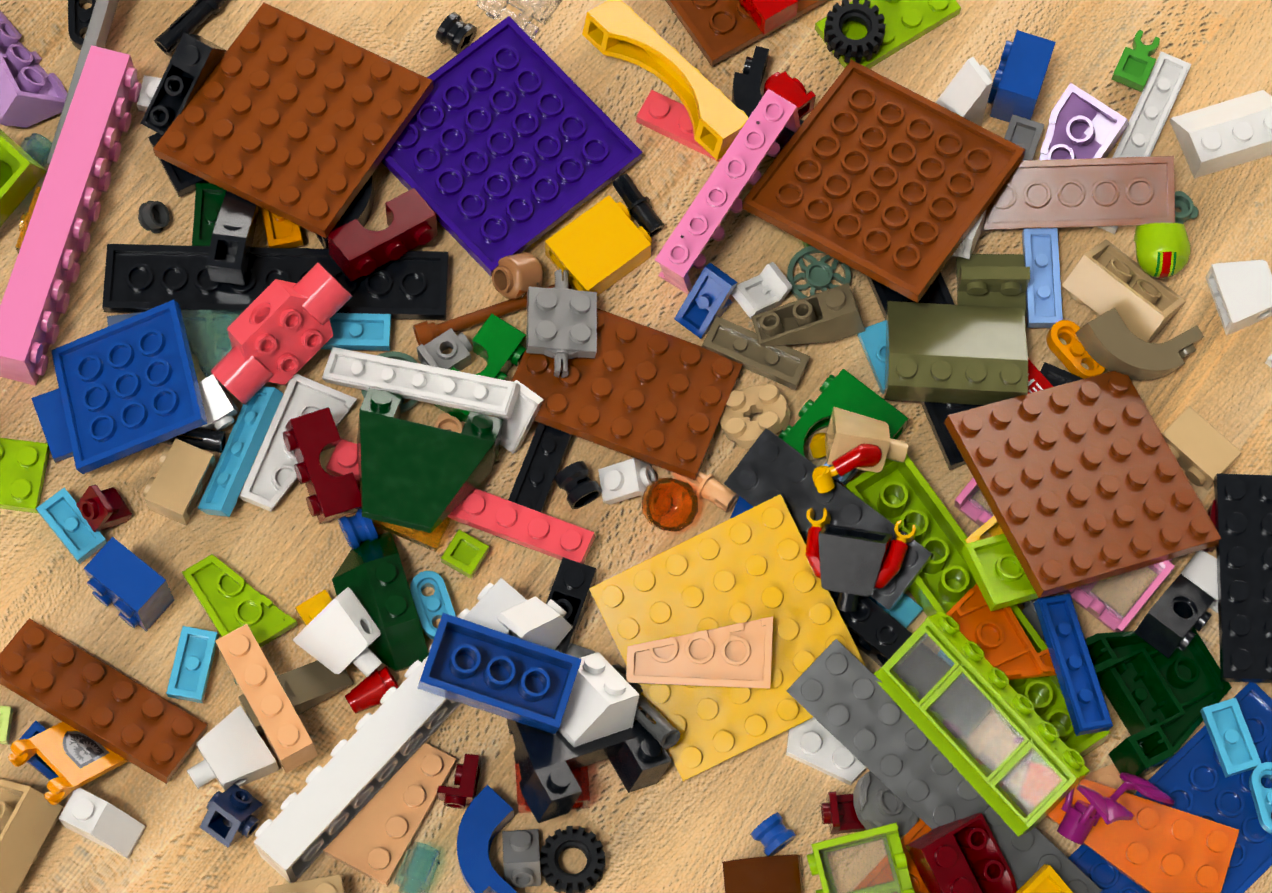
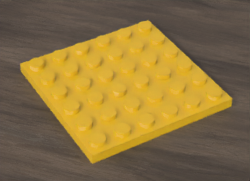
[589,494,866,781]

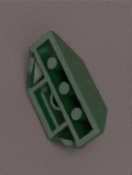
[332,531,429,672]

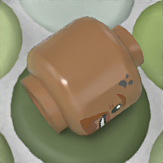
[492,252,544,300]

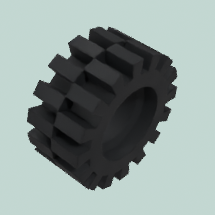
[824,0,886,63]
[540,826,605,893]

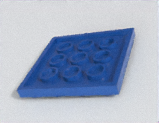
[51,300,208,474]

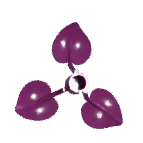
[1014,737,1175,845]

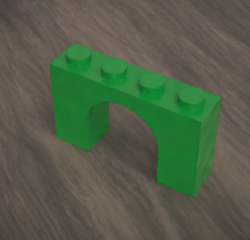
[778,369,909,457]

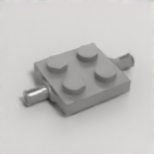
[526,269,597,378]

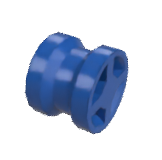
[338,508,378,550]
[750,812,796,856]

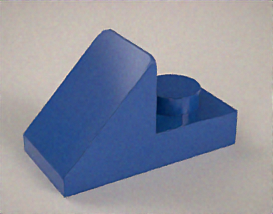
[674,263,738,339]

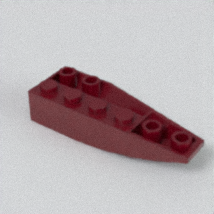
[906,813,1017,893]

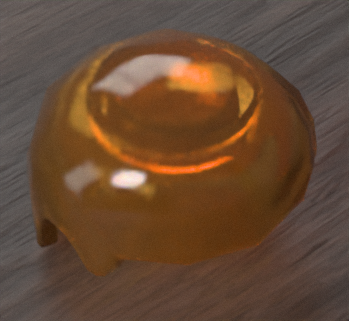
[642,478,698,532]

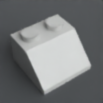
[558,652,639,747]

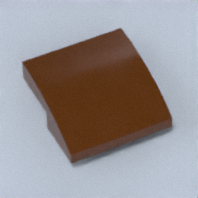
[722,854,804,893]

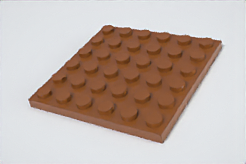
[153,2,434,238]
[742,60,1025,303]
[944,371,1222,598]

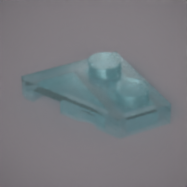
[181,310,240,378]

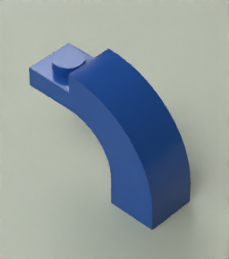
[457,785,518,893]

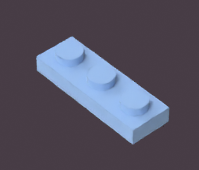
[1022,228,1063,328]

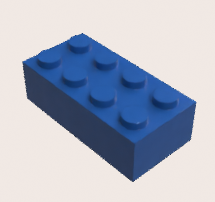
[417,613,582,734]

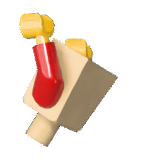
[810,407,908,493]

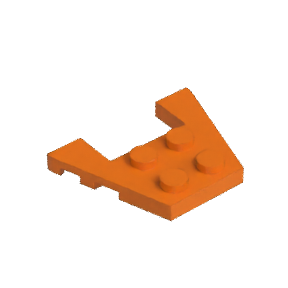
[946,584,1057,680]

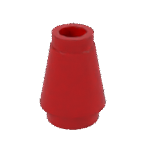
[345,667,399,714]

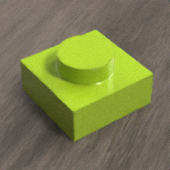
[441,529,489,579]

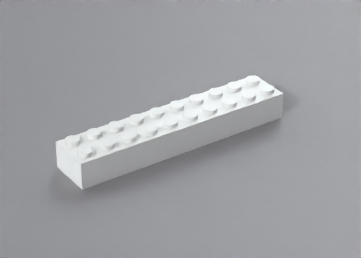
[254,578,527,883]

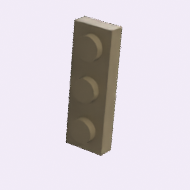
[702,316,810,390]

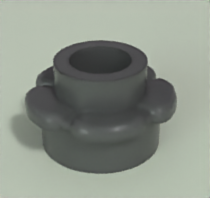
[138,201,170,234]

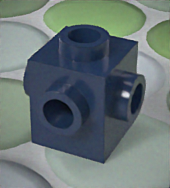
[200,784,263,848]

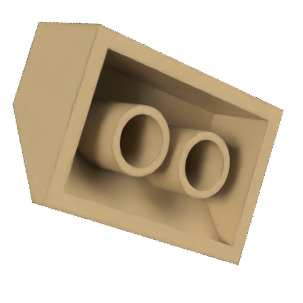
[1062,240,1186,343]
[0,779,63,893]

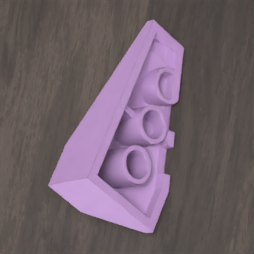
[0,11,67,128]
[1039,83,1129,160]

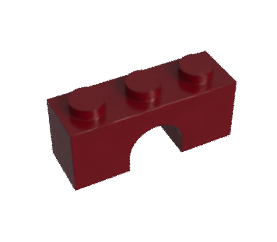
[327,188,438,282]
[283,407,361,524]

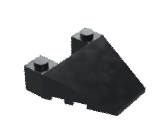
[507,718,672,823]

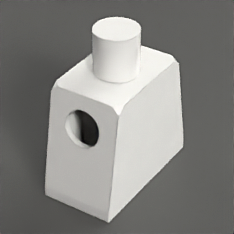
[1205,260,1272,335]
[293,587,382,677]
[187,705,279,791]

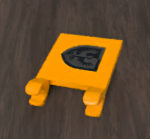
[8,721,128,805]

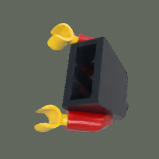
[805,507,916,612]

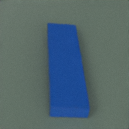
[1033,594,1113,736]

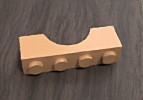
[215,624,318,773]

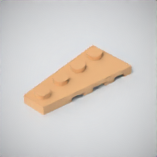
[626,616,773,689]
[323,743,457,887]

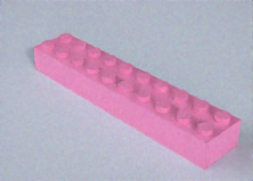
[0,45,142,386]

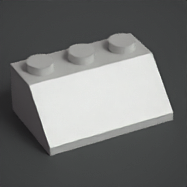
[1170,90,1272,179]

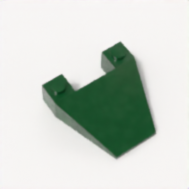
[357,388,503,533]
[1085,628,1232,778]

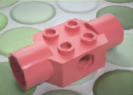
[211,262,352,405]

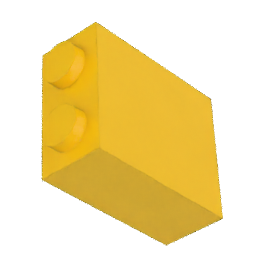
[545,195,652,296]

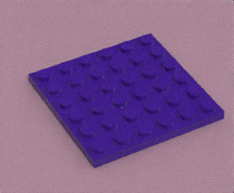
[381,16,643,277]

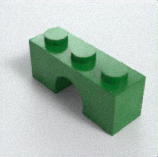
[434,314,526,422]

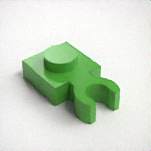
[1111,30,1160,92]

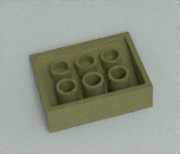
[884,301,1028,405]

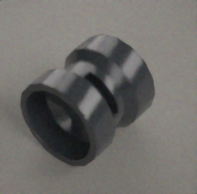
[554,461,601,509]

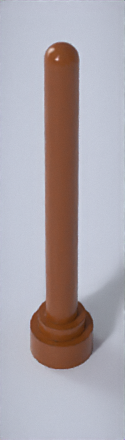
[413,282,572,346]

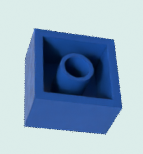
[987,30,1056,123]
[84,537,174,632]

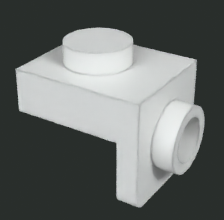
[731,262,792,319]
[598,458,656,505]

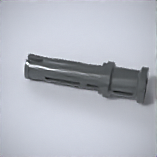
[612,664,680,749]

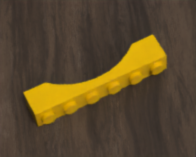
[582,0,748,160]

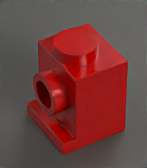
[763,71,816,119]

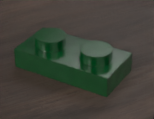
[192,183,227,246]

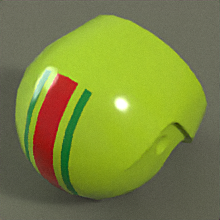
[1133,223,1190,278]

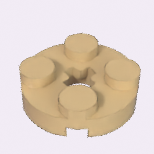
[720,384,790,449]

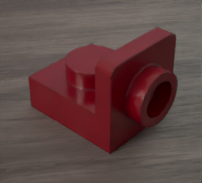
[76,484,132,532]
[437,753,481,809]

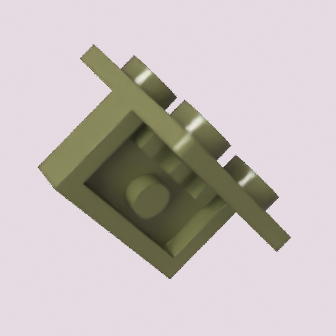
[956,254,1030,318]

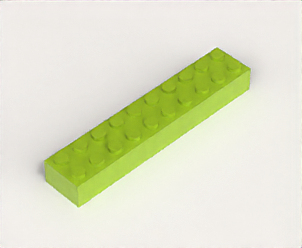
[845,454,1110,767]

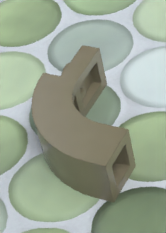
[1075,308,1204,380]

